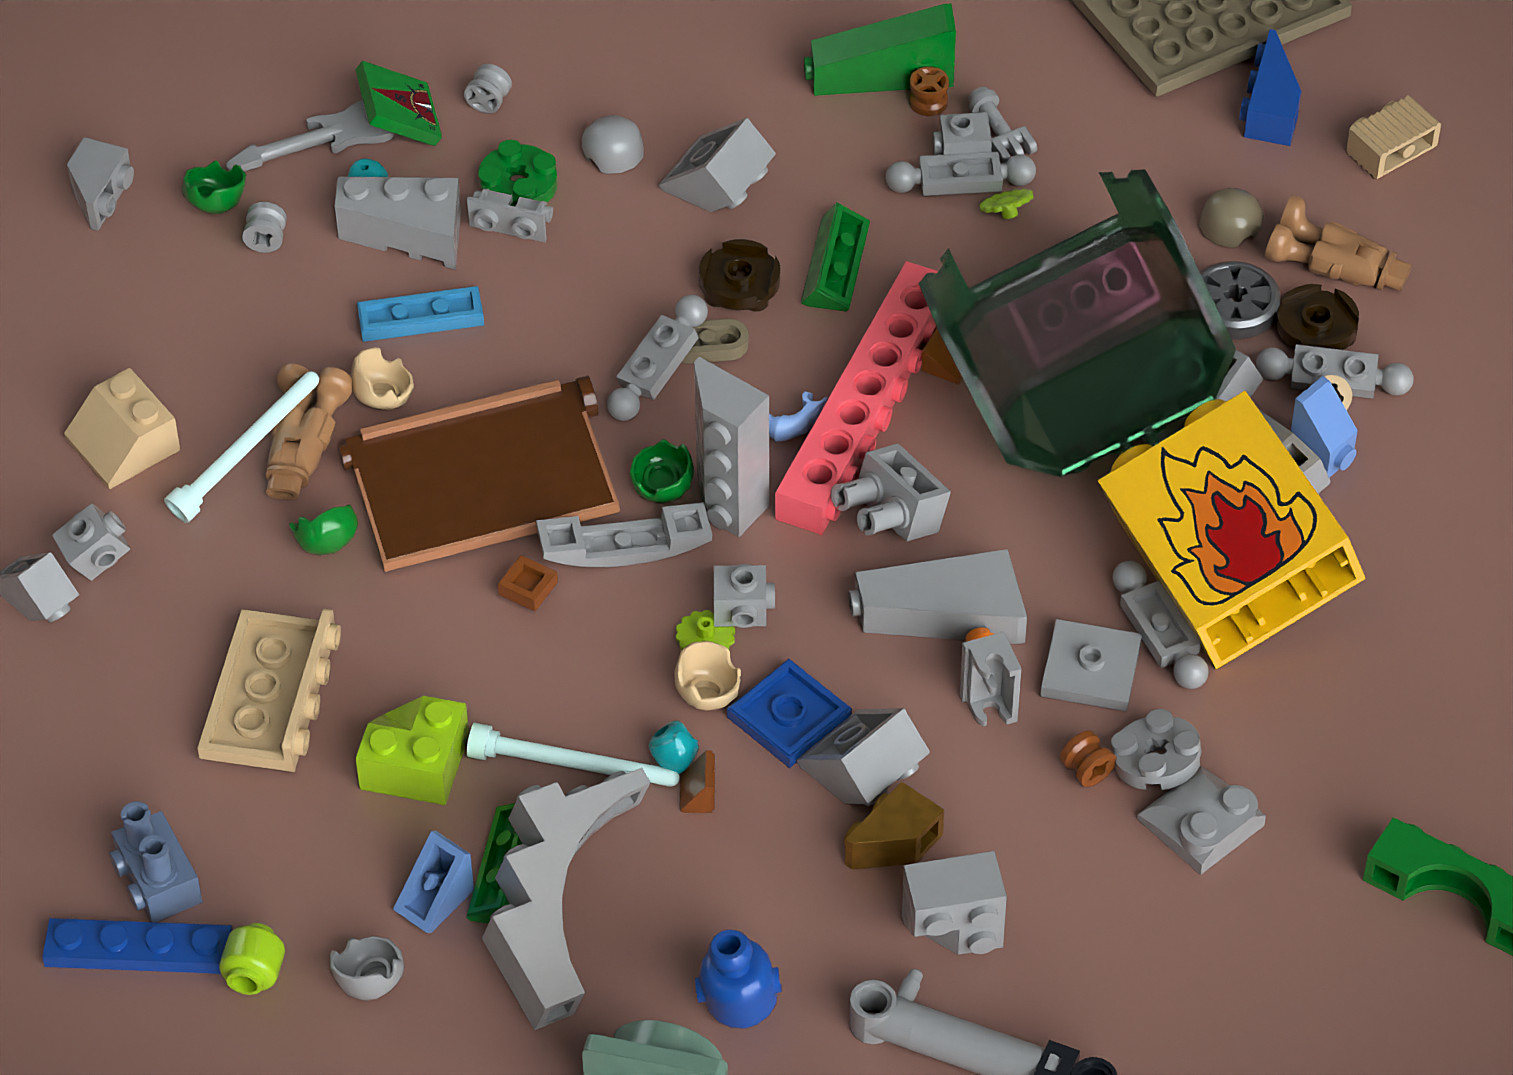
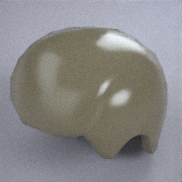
[1199,188,1264,248]

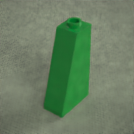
[804,3,956,96]

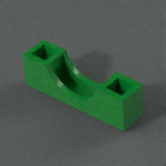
[1363,817,1513,956]

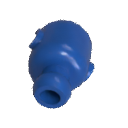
[695,930,782,1029]

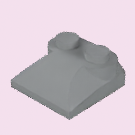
[1137,766,1266,875]

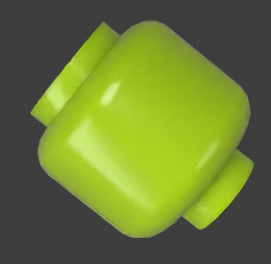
[219,923,285,995]

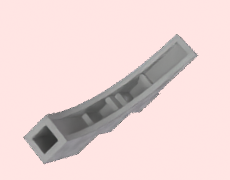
[482,768,651,1030]

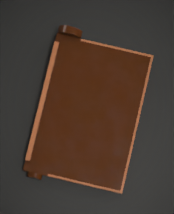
[339,376,620,572]

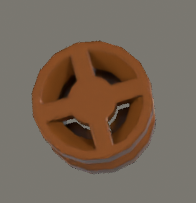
[909,66,949,116]
[1060,730,1117,787]

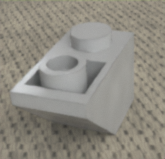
[67,137,134,231]

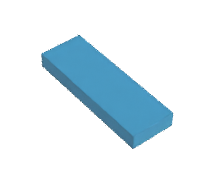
[357,286,484,342]

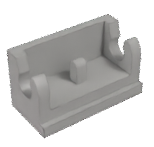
[959,632,1021,726]

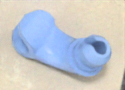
[769,391,828,442]

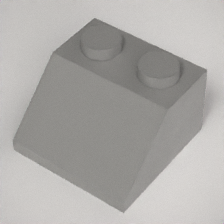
[659,118,776,212]
[796,708,930,806]

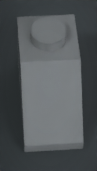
[0,552,79,623]

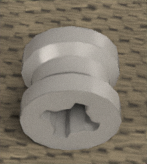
[464,64,512,114]
[242,202,287,253]

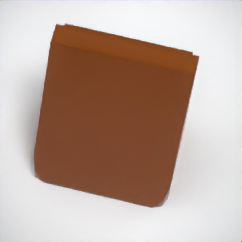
[922,325,976,385]
[680,750,715,813]

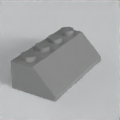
[694,357,769,537]

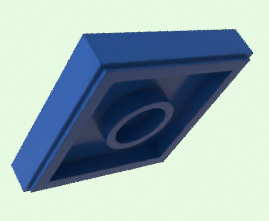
[727,659,852,768]

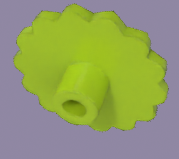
[980,189,1034,219]
[676,610,735,650]

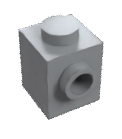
[932,112,992,155]

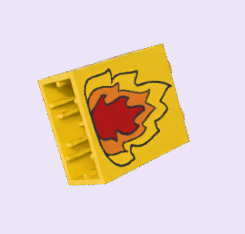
[1098,391,1366,669]

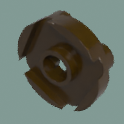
[699,239,780,312]
[1276,284,1359,350]

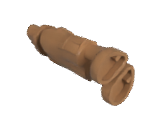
[1265,194,1412,291]
[265,364,352,500]

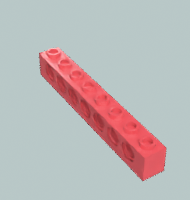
[775,261,955,535]

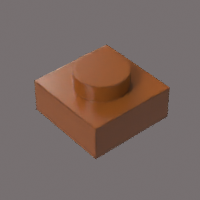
[498,555,558,611]

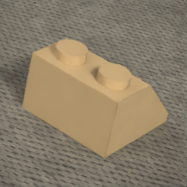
[64,368,180,490]

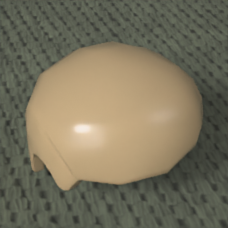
[351,347,414,410]
[674,641,741,711]

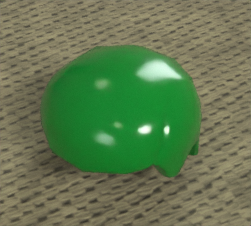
[182,160,247,214]
[629,439,694,503]
[289,504,358,556]

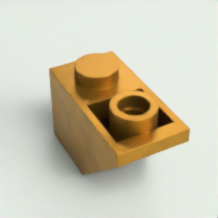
[844,781,944,869]

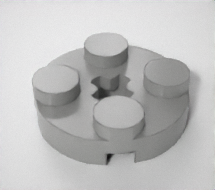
[1111,709,1202,790]

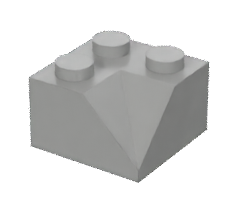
[902,851,1007,955]

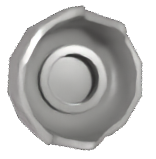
[581,115,644,174]
[330,936,405,1001]

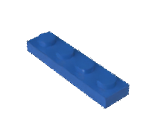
[42,918,233,974]

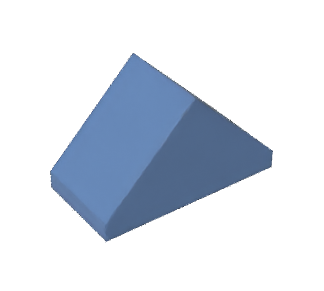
[393,830,474,933]

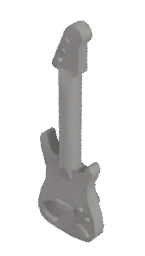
[226,99,394,171]

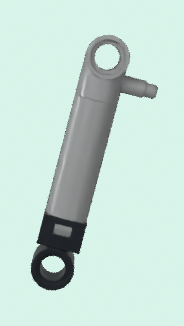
[849,969,1117,1075]

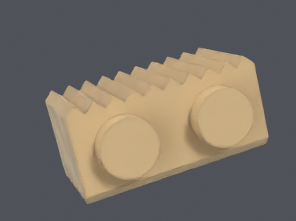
[1346,95,1441,179]

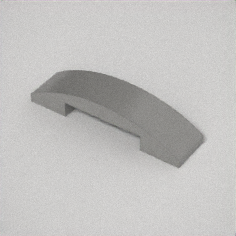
[536,502,713,567]

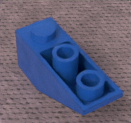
[1239,29,1302,146]

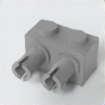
[831,444,951,542]

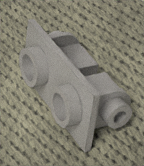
[467,188,553,243]

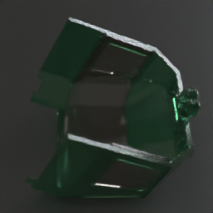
[918,169,1236,478]

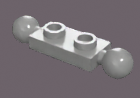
[885,152,1036,196]
[607,295,708,421]
[1256,344,1414,399]
[1112,560,1209,689]

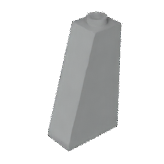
[848,549,1027,644]

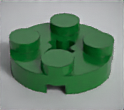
[478,139,558,207]

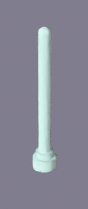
[164,371,319,523]
[467,722,679,787]

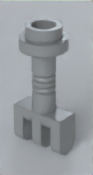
[968,87,1038,163]

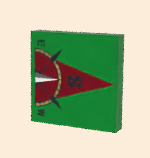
[355,60,442,146]

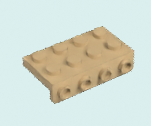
[197,608,341,772]

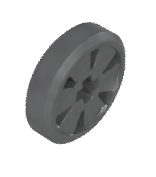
[1189,261,1280,339]

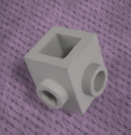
[52,503,131,581]
[714,564,775,628]

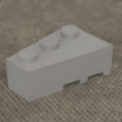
[335,177,461,270]

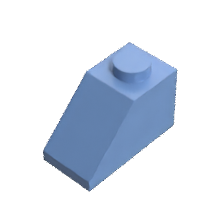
[1291,376,1358,478]

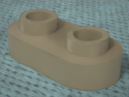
[681,319,749,364]

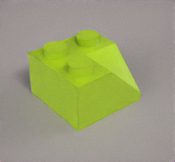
[356,696,469,805]

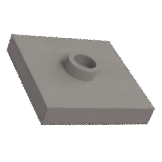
[1040,619,1142,711]

